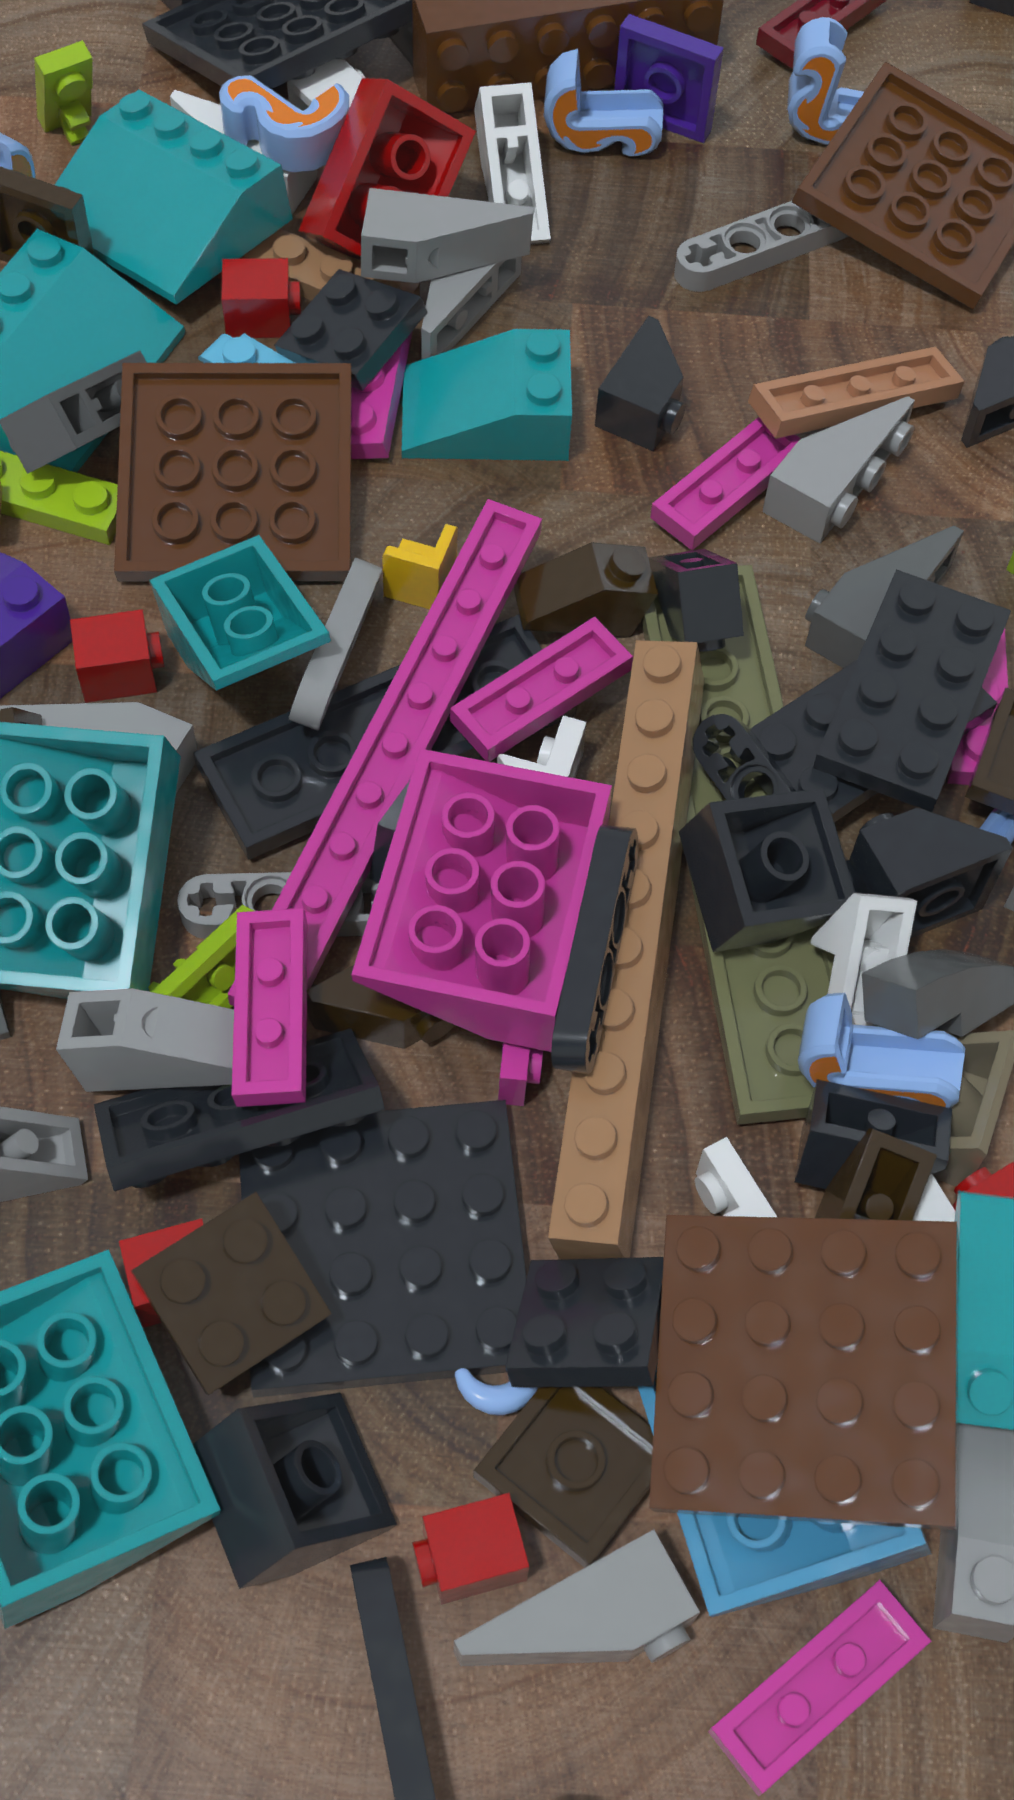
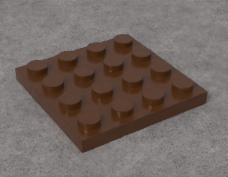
[792,61,1014,309]
[114,363,352,581]
[649,1215,958,1530]

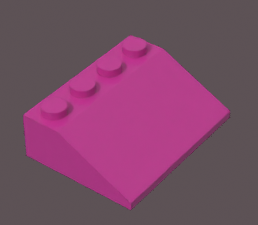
[351,749,612,1052]

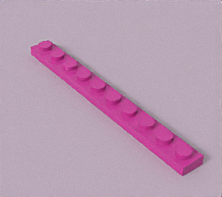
[228,499,542,1006]

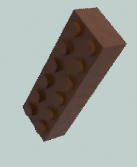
[412,0,724,114]

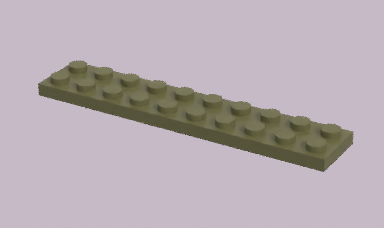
[641,565,835,1125]

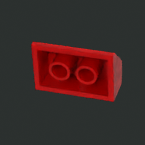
[298,78,476,260]

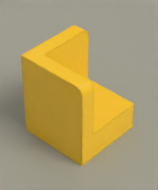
[382,524,458,610]

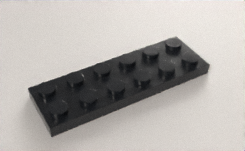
[194,614,577,860]

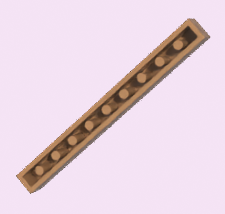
[548,640,704,1260]

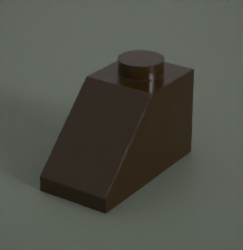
[513,542,658,637]
[307,965,454,1049]
[815,1128,937,1221]

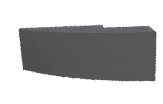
[862,949,1014,1039]

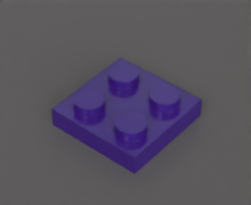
[614,14,724,143]

